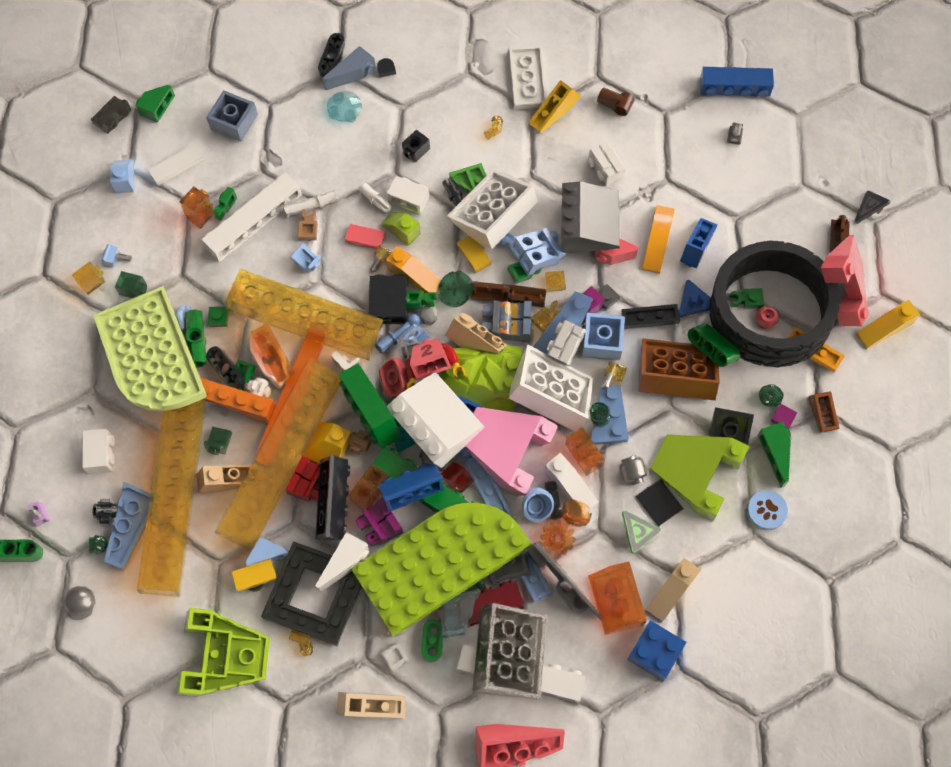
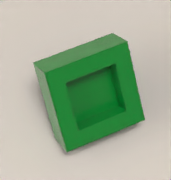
[207,307,229,327]

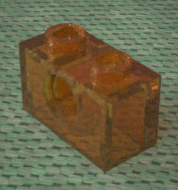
[179,186,214,229]
[565,427,605,476]
[348,464,389,510]

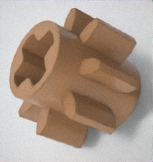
[348,429,372,455]

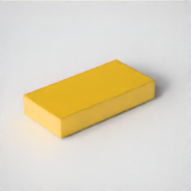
[457,236,492,273]
[232,559,277,592]

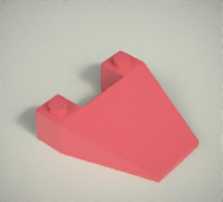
[821,235,869,327]

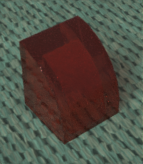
[441,462,474,493]

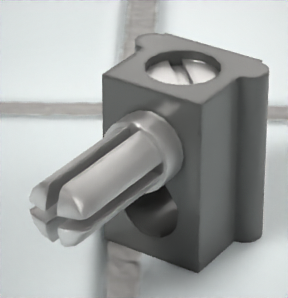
[727,122,744,145]

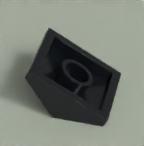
[709,407,754,445]

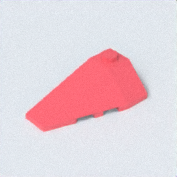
[475,724,565,767]

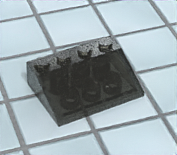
[472,603,547,699]

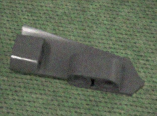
[526,541,603,620]

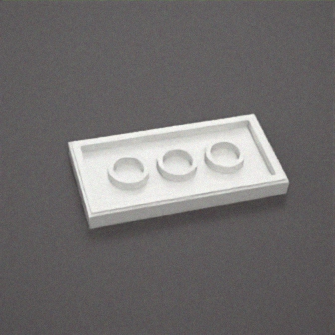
[508,46,548,110]

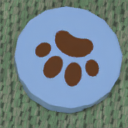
[747,490,788,530]

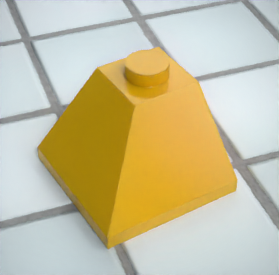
[301,422,352,465]

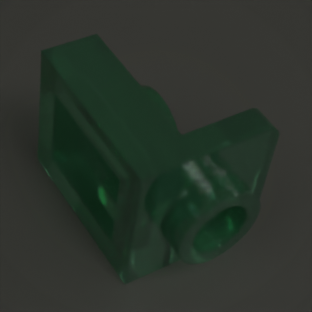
[203,426,232,455]

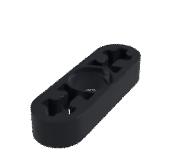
[318,33,345,78]
[206,346,245,389]

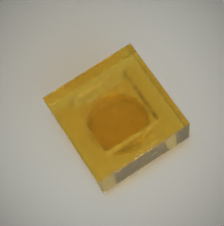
[545,270,566,292]

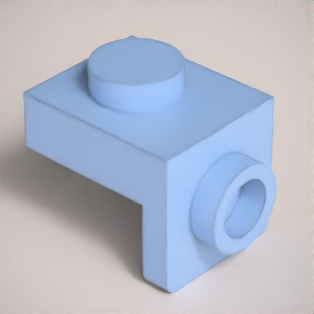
[289,244,321,273]

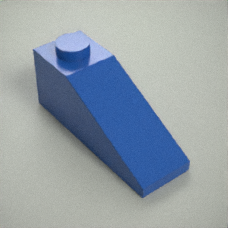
[680,218,718,269]

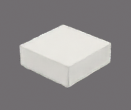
[381,642,409,672]

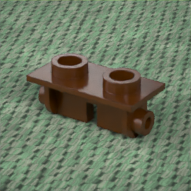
[830,215,850,252]
[470,281,509,302]
[507,284,547,307]

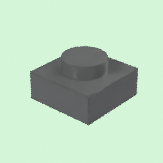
[598,284,620,310]

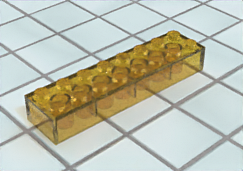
[226,269,383,360]

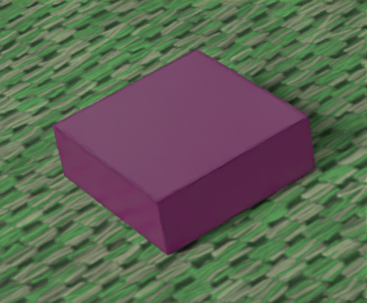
[771,403,798,429]

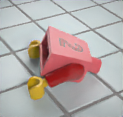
[405,339,466,389]

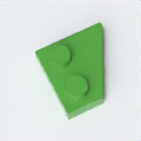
[449,163,487,194]

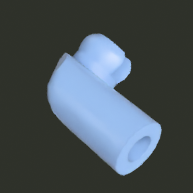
[175,305,192,330]

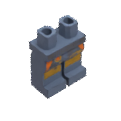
[482,301,532,342]

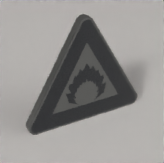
[854,190,891,224]

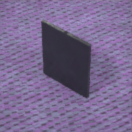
[636,479,684,527]

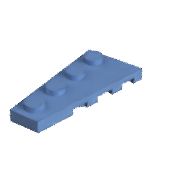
[533,291,593,364]
[104,482,161,571]

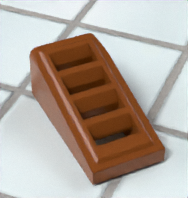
[809,391,840,433]

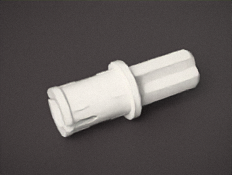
[360,184,392,213]

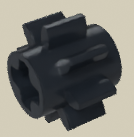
[92,499,117,524]

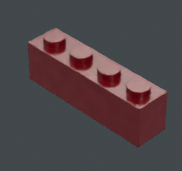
[439,580,524,635]

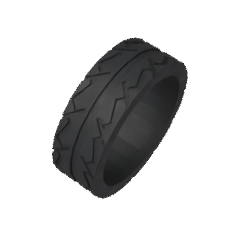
[709,240,840,368]

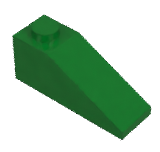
[757,422,791,488]

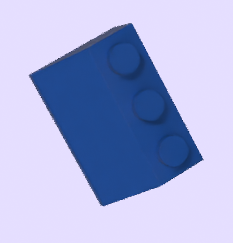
[378,463,444,512]

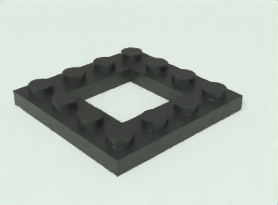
[261,541,362,646]

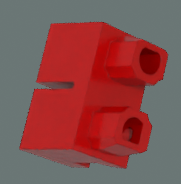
[286,456,319,502]

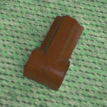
[597,87,635,116]

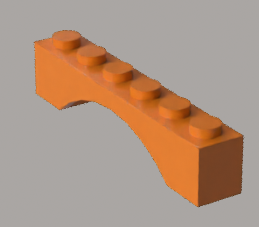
[200,378,276,424]

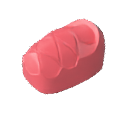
[378,357,409,398]

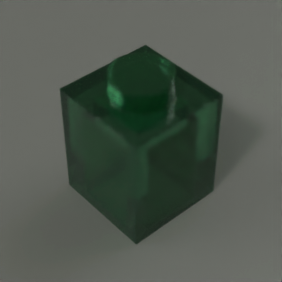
[115,271,147,298]

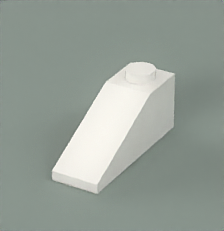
[545,453,598,515]
[315,533,370,592]

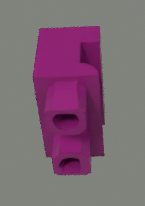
[355,497,403,546]

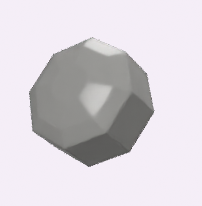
[420,305,438,324]

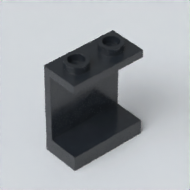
[368,274,408,324]

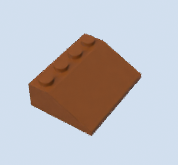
[638,338,720,401]

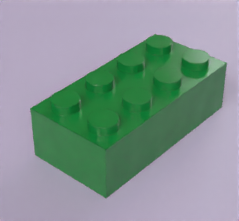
[338,363,402,449]

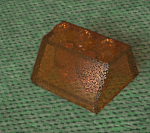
[588,561,647,635]

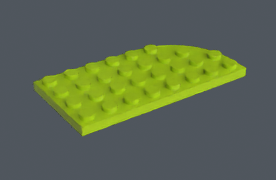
[351,503,533,637]

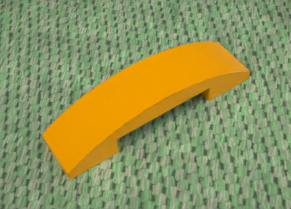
[642,205,674,273]

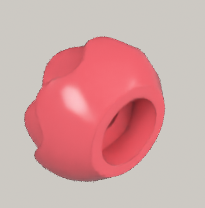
[755,306,779,329]

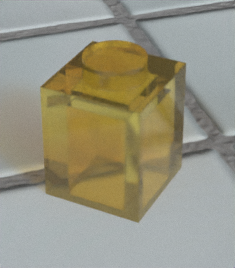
[72,261,106,295]

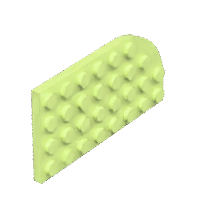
[93,286,207,411]

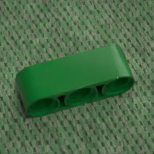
[687,323,740,367]
[0,539,43,562]

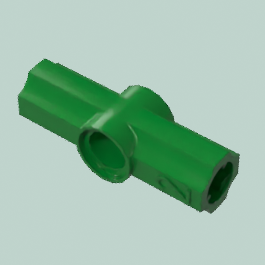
[185,309,207,368]

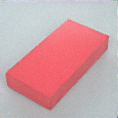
[345,224,385,250]

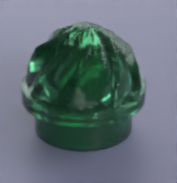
[89,535,108,555]

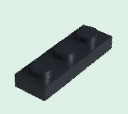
[621,304,680,329]

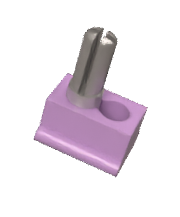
[27,501,50,527]

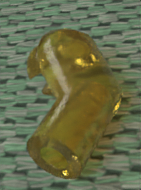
[484,115,503,140]
[289,630,314,657]

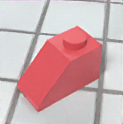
[594,239,639,265]

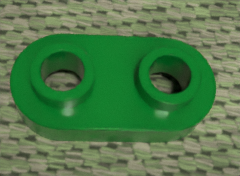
[421,619,444,662]

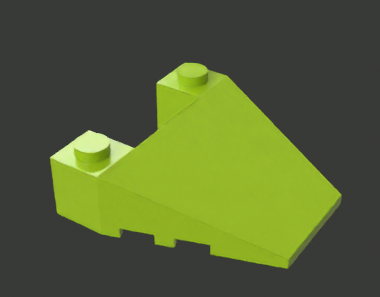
[650,434,750,521]
[176,608,270,697]

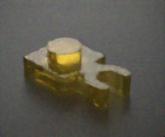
[531,300,563,333]

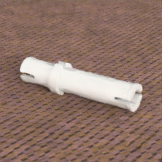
[284,190,339,217]

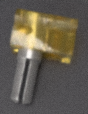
[369,245,392,272]
[603,361,627,389]

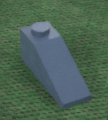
[323,46,376,90]

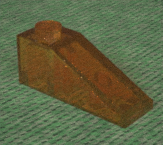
[250,323,295,383]

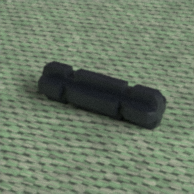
[544,481,563,520]

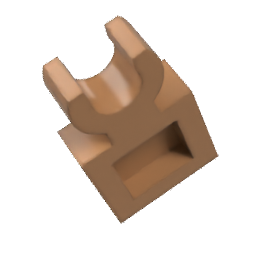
[298,209,318,240]

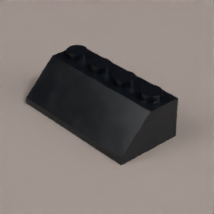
[315,455,350,541]

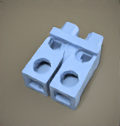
[510,228,567,276]

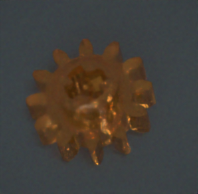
[540,520,576,557]

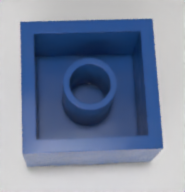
[627,620,687,682]

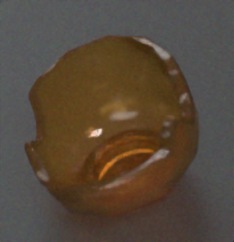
[561,499,592,527]

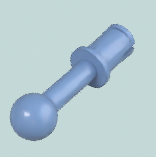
[375,314,421,353]

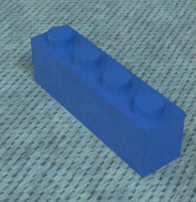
[700,66,774,97]

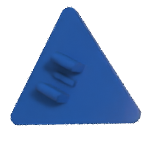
[679,280,711,317]

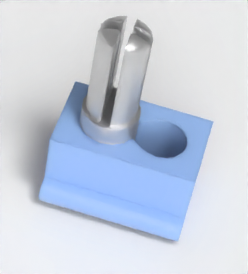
[101,244,132,267]

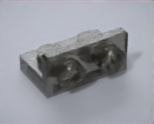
[91,96,131,134]

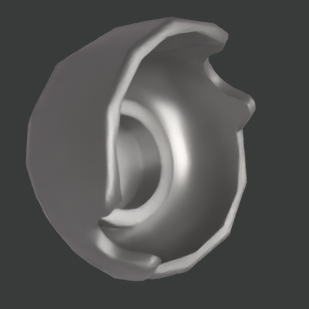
[63,586,96,620]

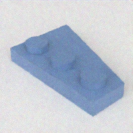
[590,385,629,446]

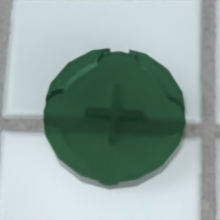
[438,271,473,308]

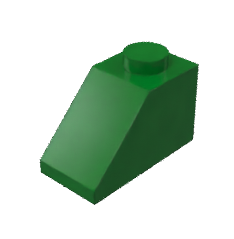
[135,85,175,123]

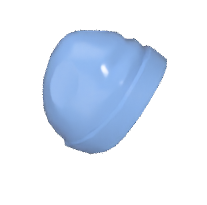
[522,487,554,522]

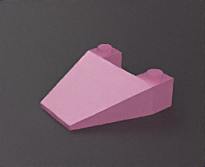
[464,407,558,497]

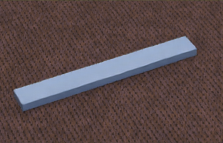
[464,457,551,603]

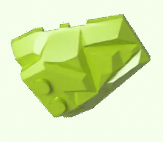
[440,344,522,412]

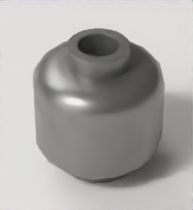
[619,455,648,485]

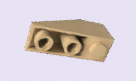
[445,313,507,353]
[196,465,262,493]

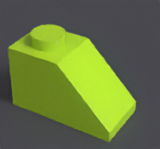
[381,212,421,246]

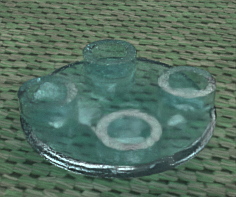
[327,91,362,122]

